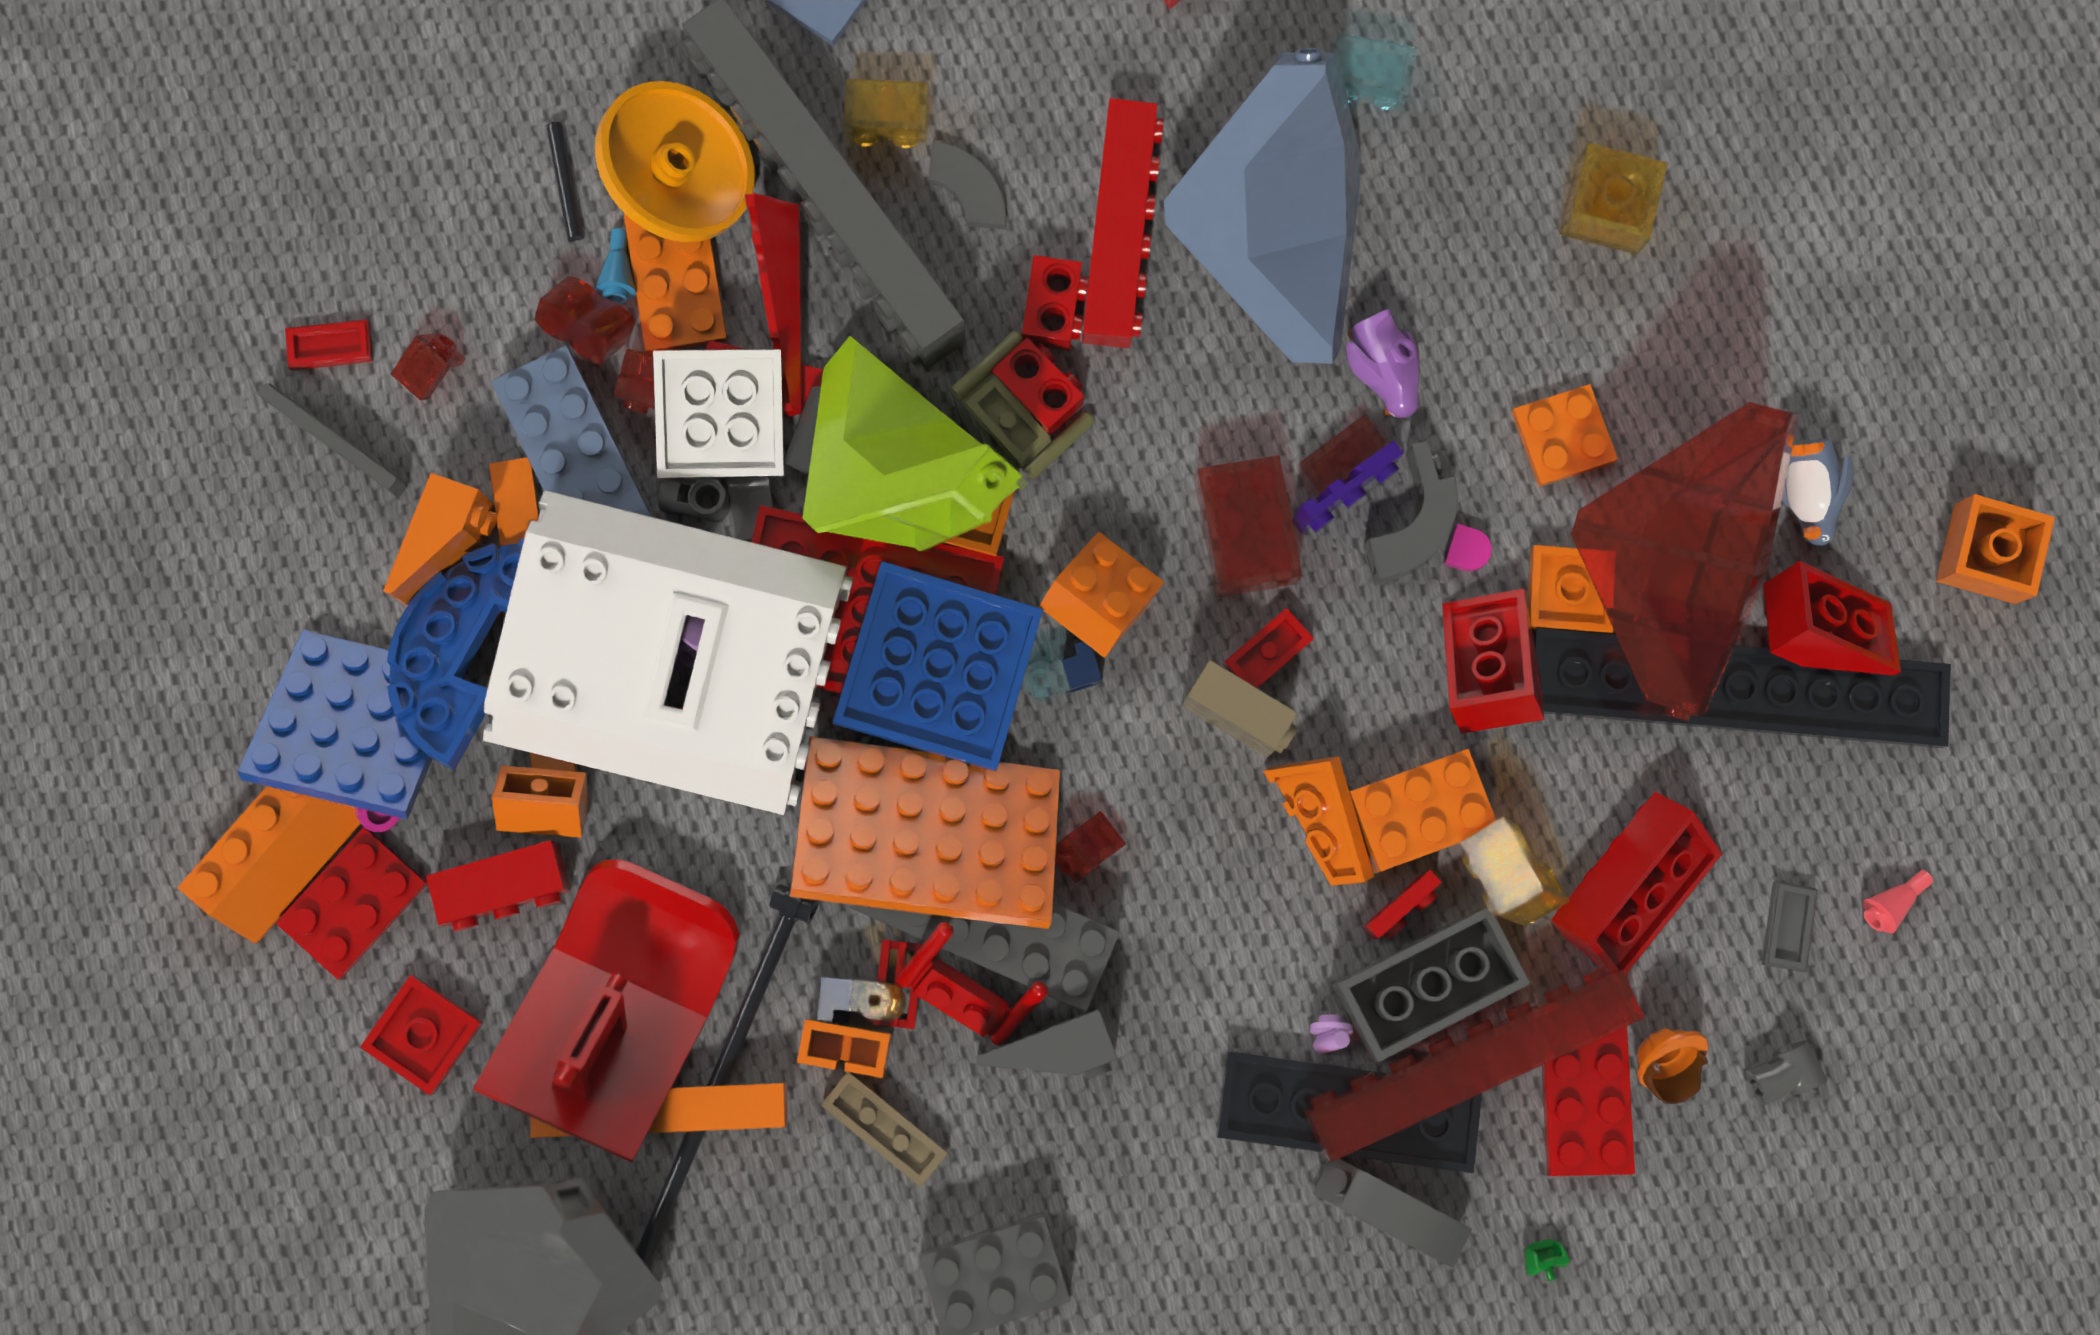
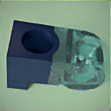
[1023,642,1102,701]

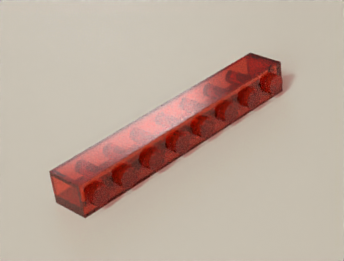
[1304,966,1645,1162]

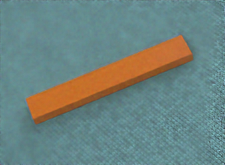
[530,1083,788,1138]

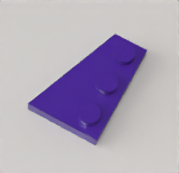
[1292,440,1404,534]

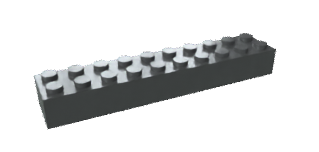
[682,0,966,370]

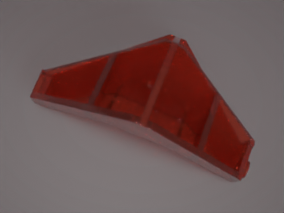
[1571,402,1798,721]

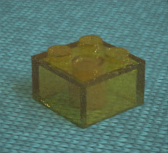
[1559,143,1668,255]

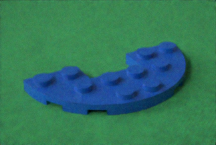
[387,539,524,770]

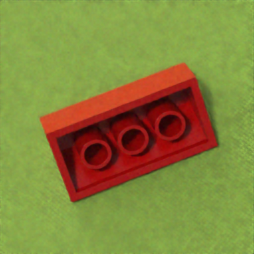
[1551,791,1722,983]

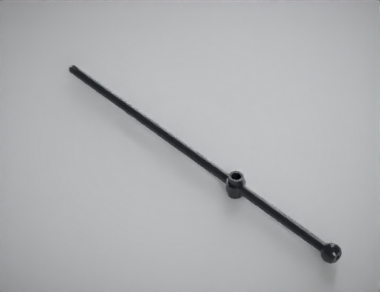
[636,732,875,1267]

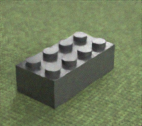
[1331,906,1530,1062]

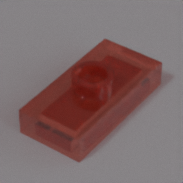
[1299,414,1388,494]

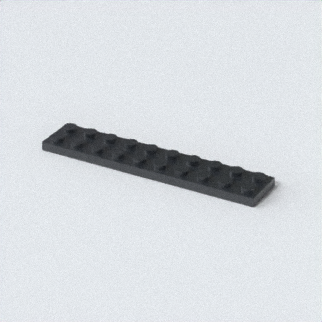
[1533,628,1951,748]

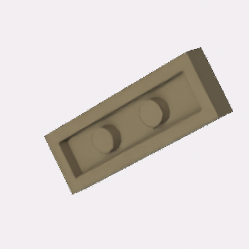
[821,1072,948,1188]

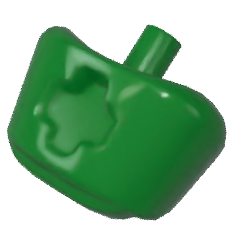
[1524,1239,1570,1281]

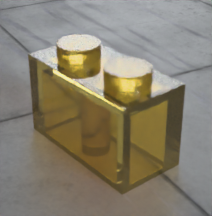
[844,79,929,148]

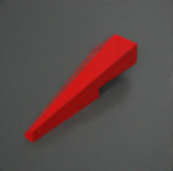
[745,193,803,417]

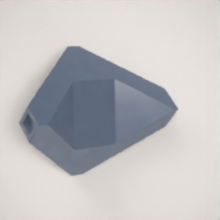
[1164,48,1361,364]

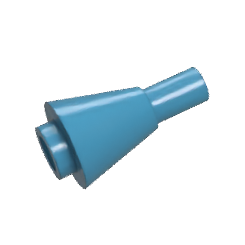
[595,228,636,305]

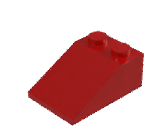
[1763,561,1901,676]
[1442,588,1545,734]

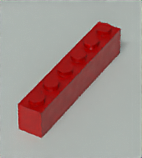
[1082,98,1164,349]

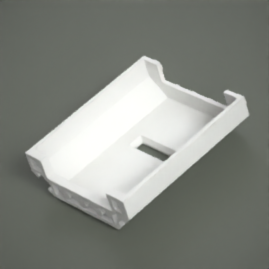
[483,491,854,815]

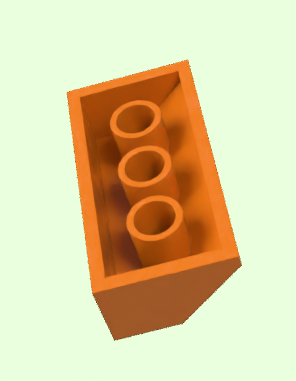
[177,786,361,944]

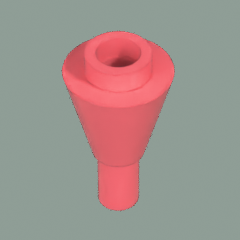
[1863,870,1933,934]

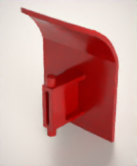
[473,859,740,1163]

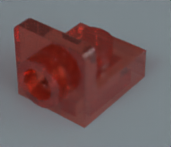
[391,333,465,401]
[1055,811,1126,883]

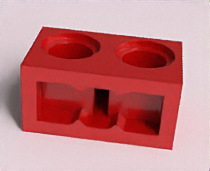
[1022,255,1088,351]
[991,337,1084,436]

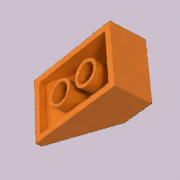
[383,473,498,606]

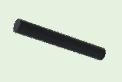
[546,122,584,242]

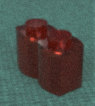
[534,276,636,365]

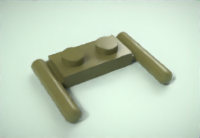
[950,331,1095,481]

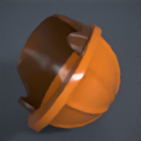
[1637,1028,1708,1104]

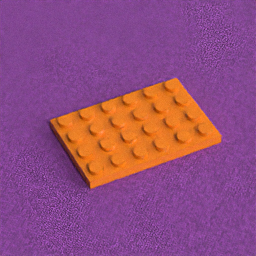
[789,736,1060,929]

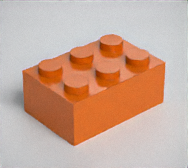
[1350,748,1499,874]

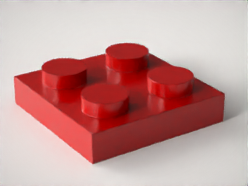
[360,975,484,1096]

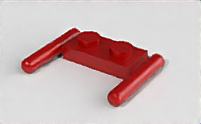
[896,922,1048,1046]

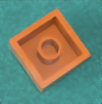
[1936,494,2055,604]
[1039,531,1165,658]

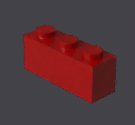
[426,840,571,932]

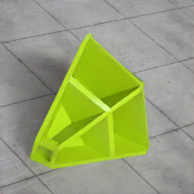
[802,336,1028,551]

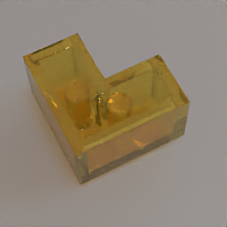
[1460,816,1570,927]

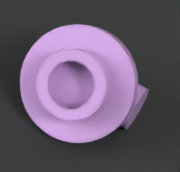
[1310,1015,1353,1055]

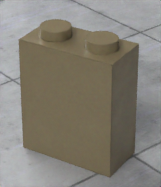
[1182,660,1299,758]

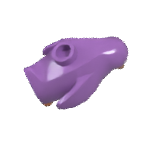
[1346,309,1420,418]

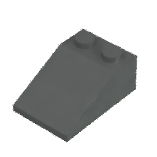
[976,1009,1118,1079]

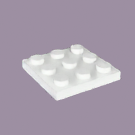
[653,349,784,478]

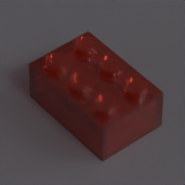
[1194,455,1303,598]

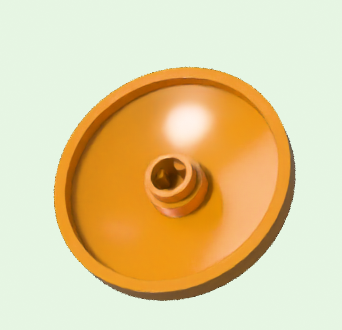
[595,81,755,242]

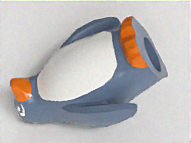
[1773,439,1854,546]

